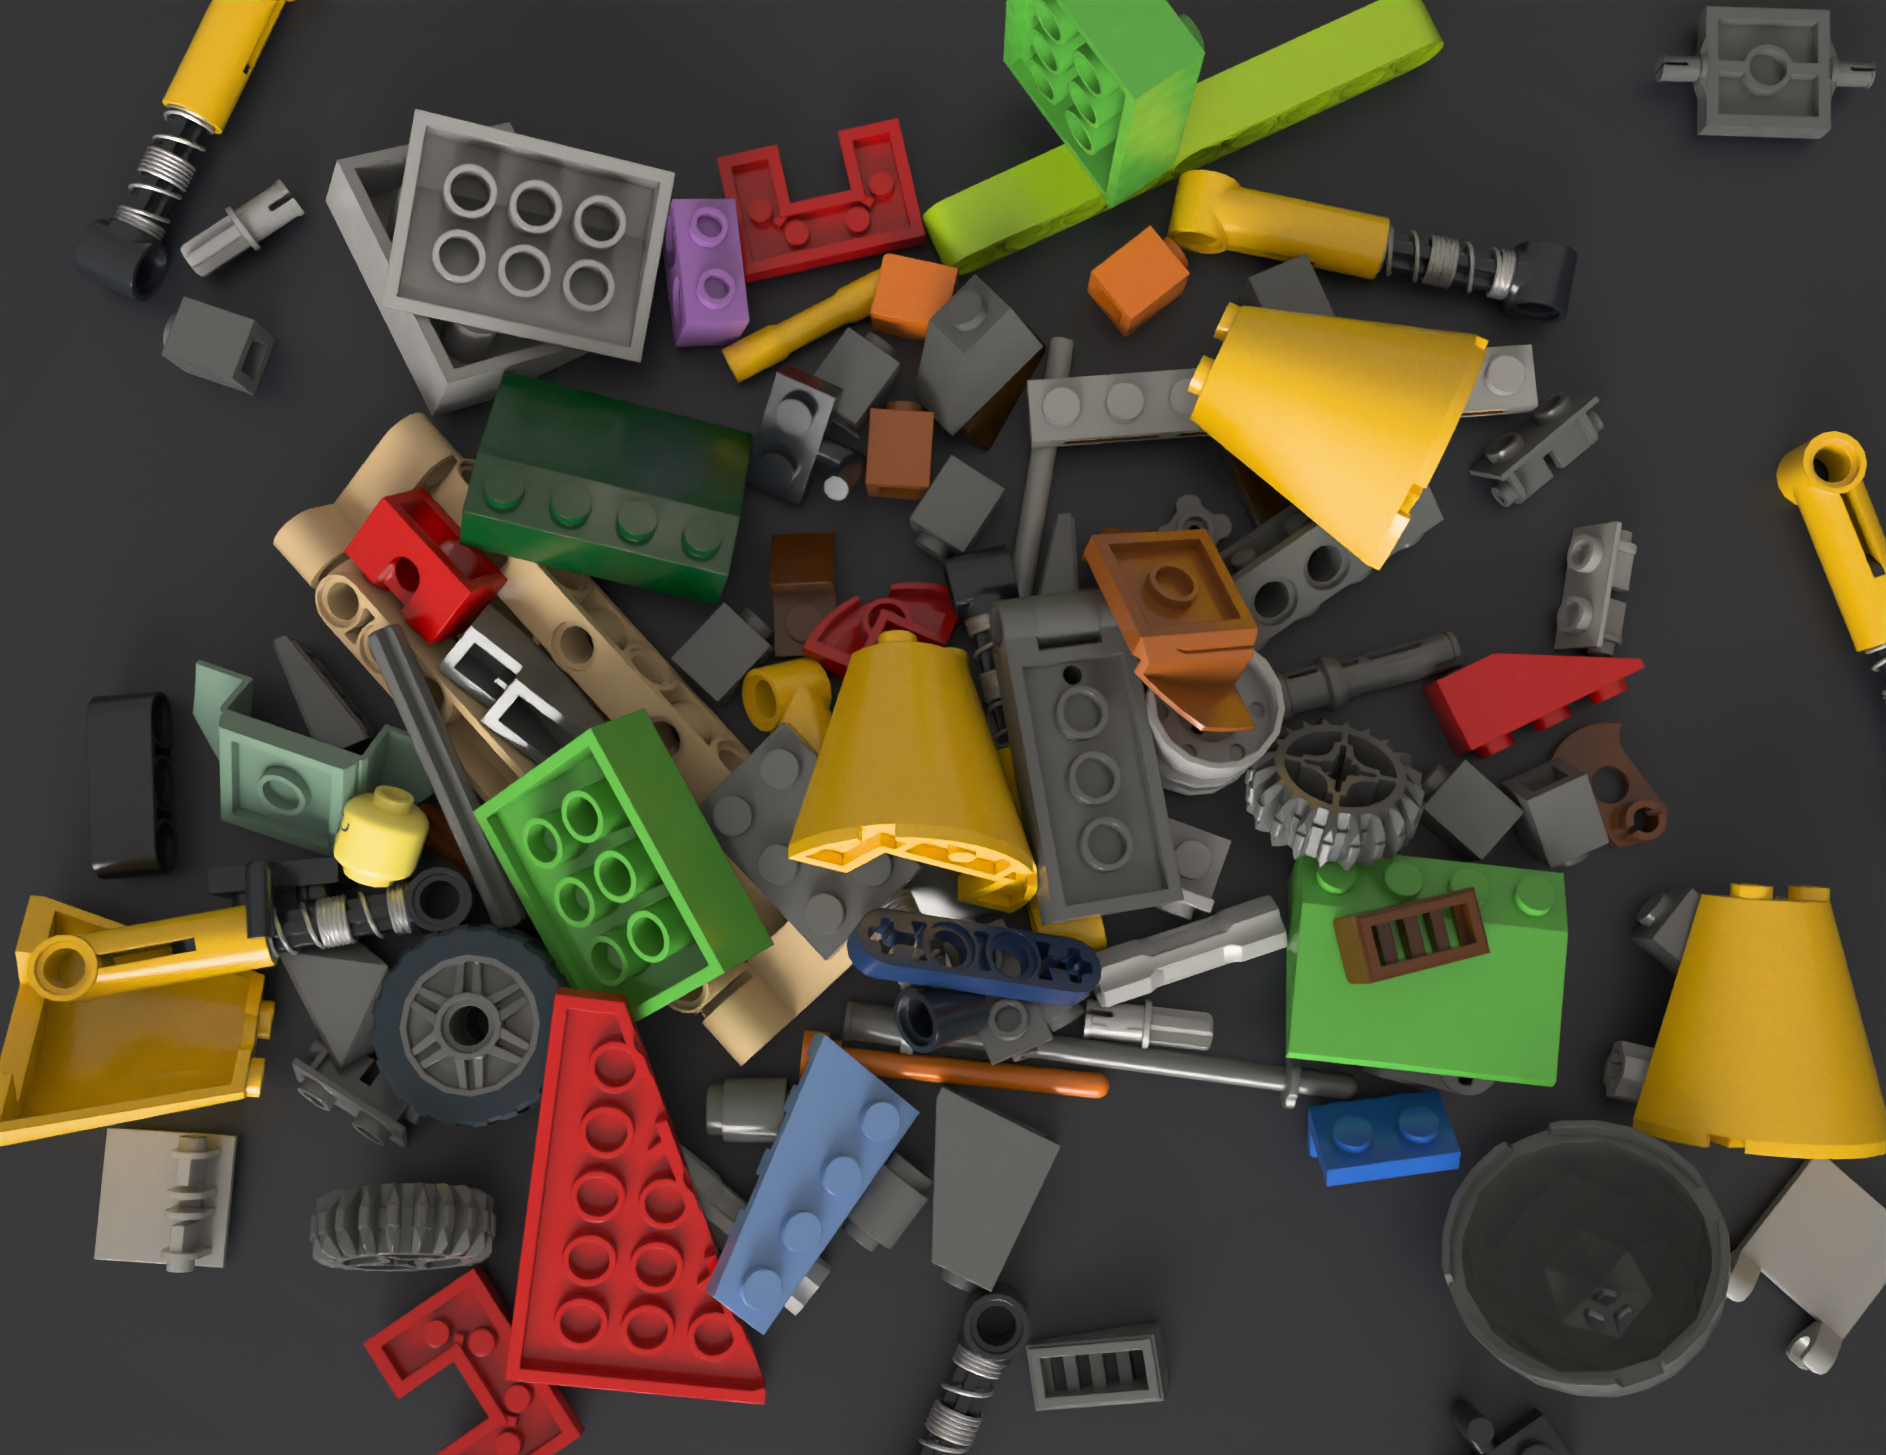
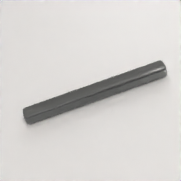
[368,624,527,927]

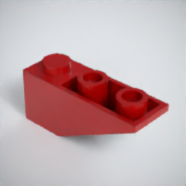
[1421,653,1645,759]

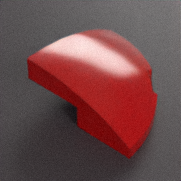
[802,582,959,680]

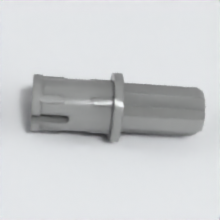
[181,179,305,277]
[1083,997,1214,1051]

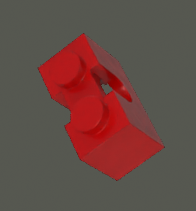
[344,488,508,645]

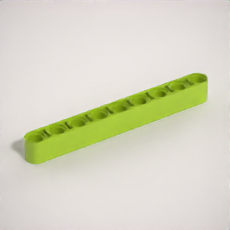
[922,0,1444,276]

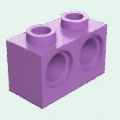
[662,198,750,347]

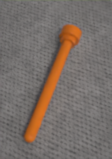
[799,1030,1109,1098]

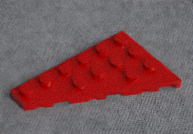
[505,987,766,1405]

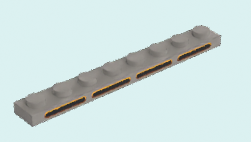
[1026,344,1538,448]

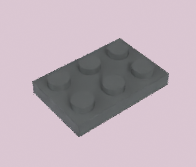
[699,722,925,961]

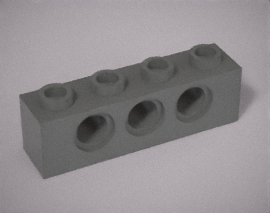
[1219,484,1444,652]

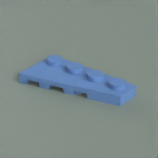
[705,1032,920,1335]

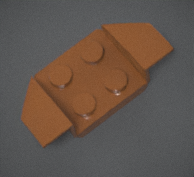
[1080,527,1258,732]

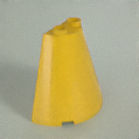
[1187,302,1489,570]
[788,630,1038,914]
[1633,883,1886,1159]
[0,895,276,1147]

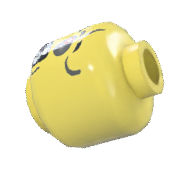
[333,785,430,887]

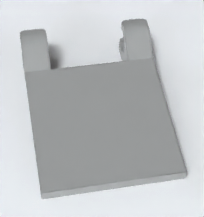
[1726,1159,1886,1375]

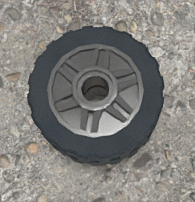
[370,924,570,1127]

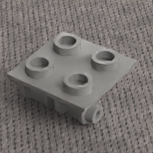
[94,1127,238,1273]

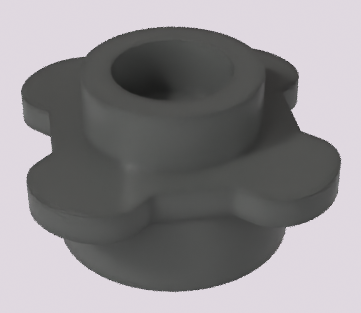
[1158,495,1232,546]

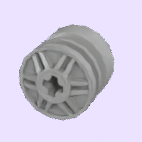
[1143,650,1285,796]

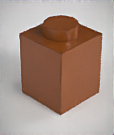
[865,401,935,500]

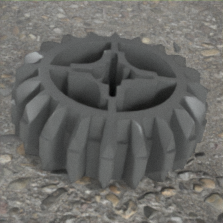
[1244,717,1425,872]
[310,1181,497,1272]

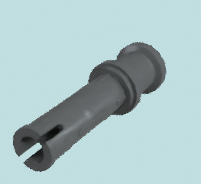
[1273,630,1462,726]

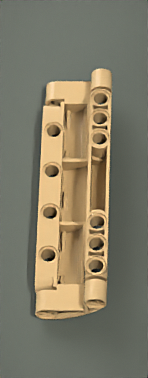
[273,412,880,1066]

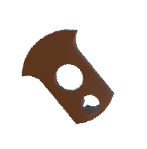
[1547,722,1668,848]

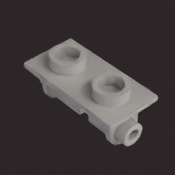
[1554,521,1637,657]

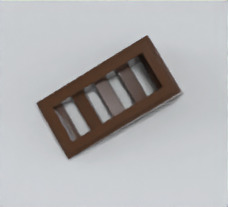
[1333,887,1490,984]

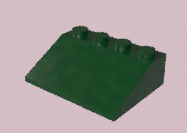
[460,370,753,606]

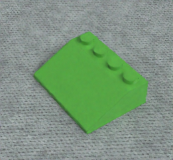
[1003,0,1205,208]
[473,708,775,1022]
[1286,855,1568,1087]

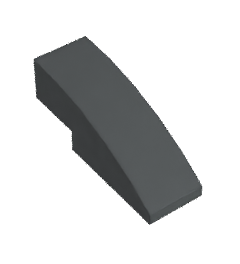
[437,604,605,765]

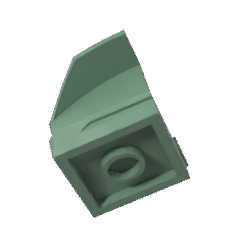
[193,660,434,857]

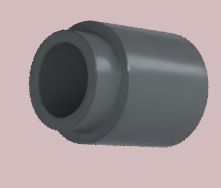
[706,1076,791,1143]
[842,1150,934,1252]

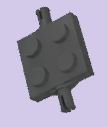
[1655,6,1876,139]

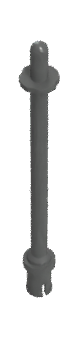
[843,1000,1358,1109]

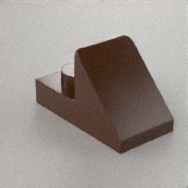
[769,532,838,660]

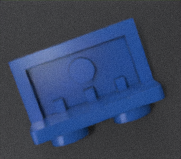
[1307,1089,1461,1187]

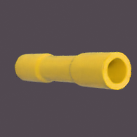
[721,267,881,383]

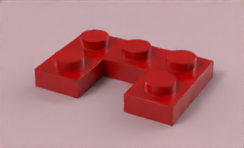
[717,118,926,283]
[363,1264,585,1455]

